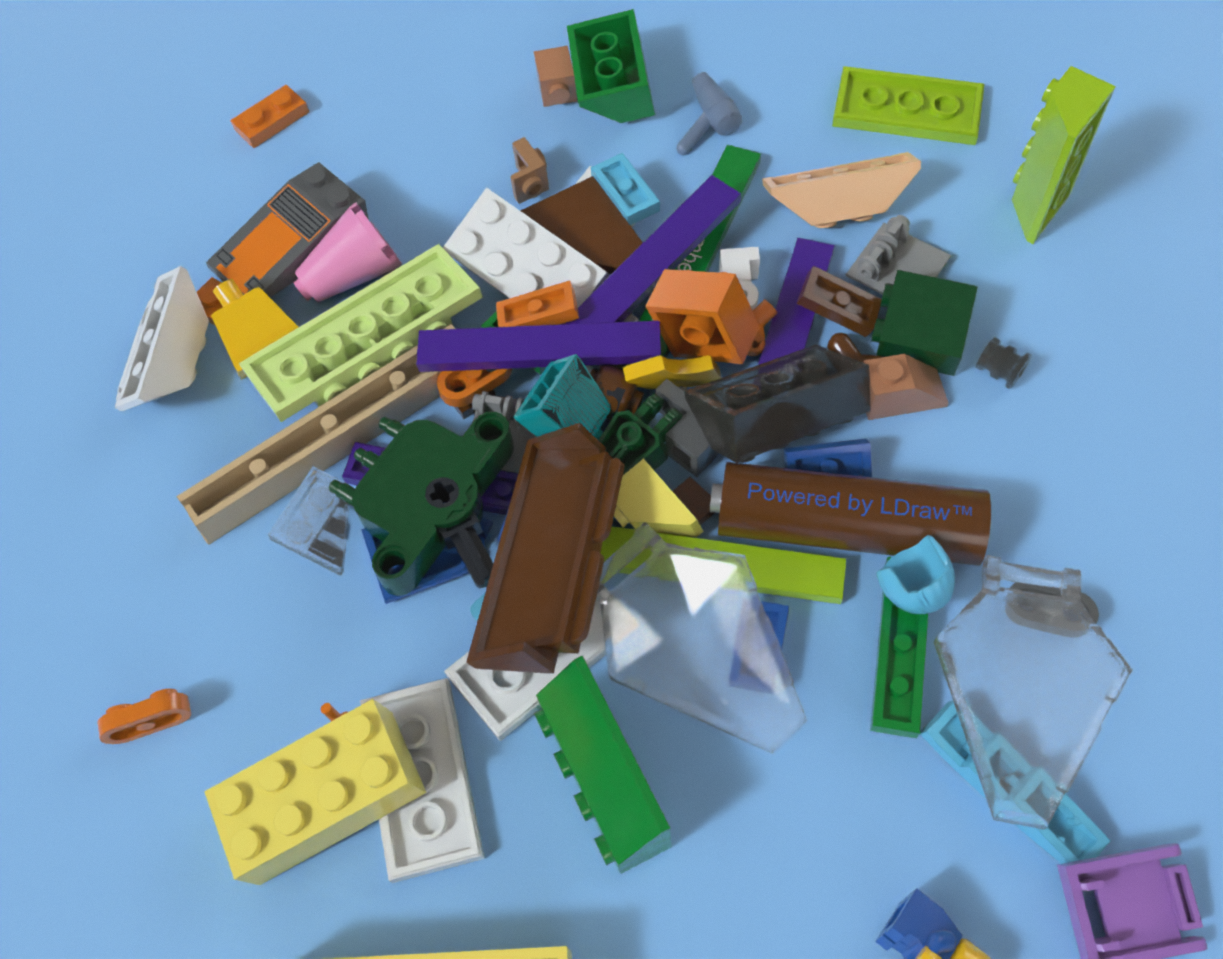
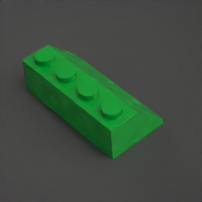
[534,655,671,874]

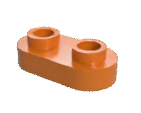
[437,368,512,407]
[97,688,192,744]

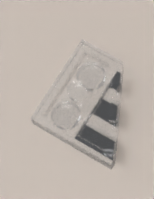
[268,466,349,576]

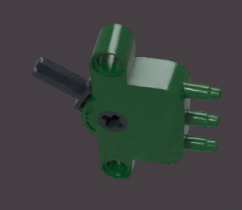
[328,411,514,596]

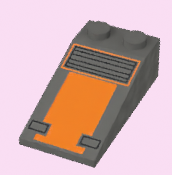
[206,162,369,297]

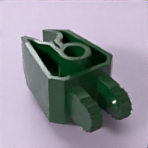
[598,393,683,475]

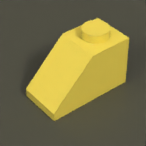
[614,458,704,537]

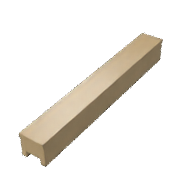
[176,324,456,545]

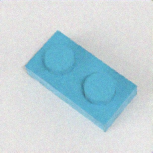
[591,152,660,225]

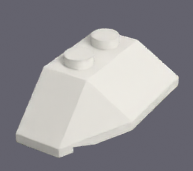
[115,266,209,412]

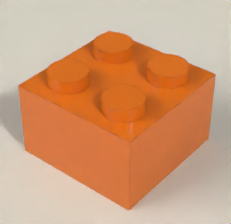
[646,269,760,364]

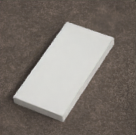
[444,583,637,741]
[360,678,485,883]

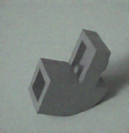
[656,379,723,477]

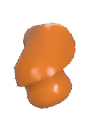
[747,299,778,356]

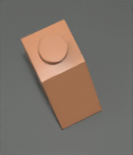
[858,354,949,420]

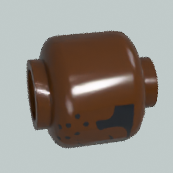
[590,365,644,420]

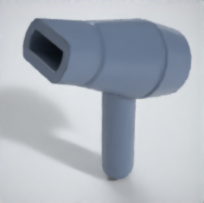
[676,72,742,155]

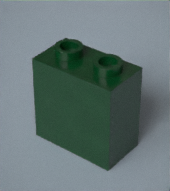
[871,270,978,376]

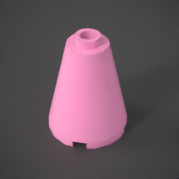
[293,203,402,303]

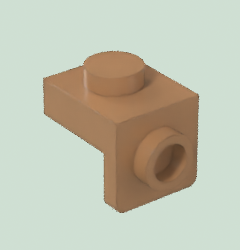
[510,137,549,204]

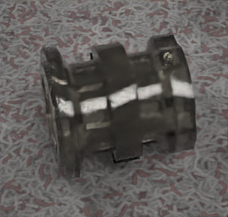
[975,337,1032,389]

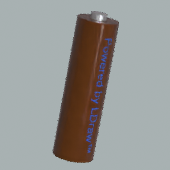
[710,462,991,566]

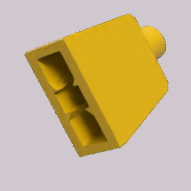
[211,279,299,380]

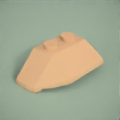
[762,152,921,228]

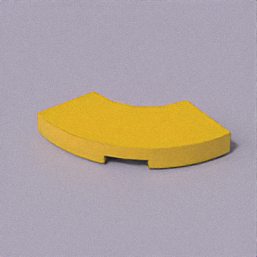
[623,355,722,389]

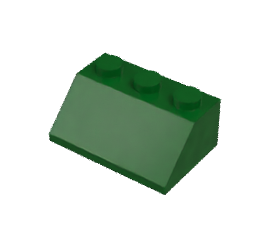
[567,9,655,123]

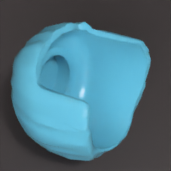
[876,535,955,614]

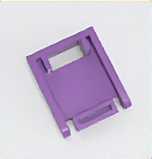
[1057,843,1208,959]

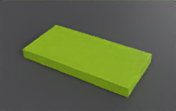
[832,66,984,145]

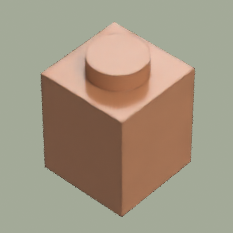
[534,45,577,107]

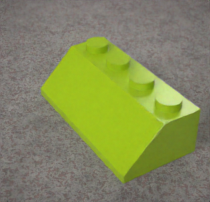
[1012,66,1116,244]

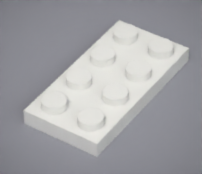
[443,187,609,325]

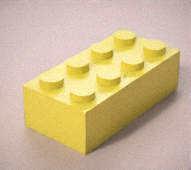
[204,699,427,885]

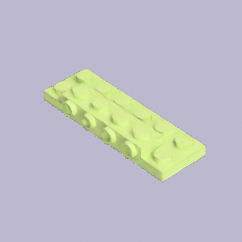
[239,244,483,422]

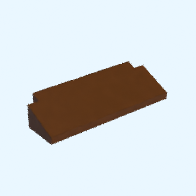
[466,423,624,674]

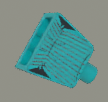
[513,354,610,440]

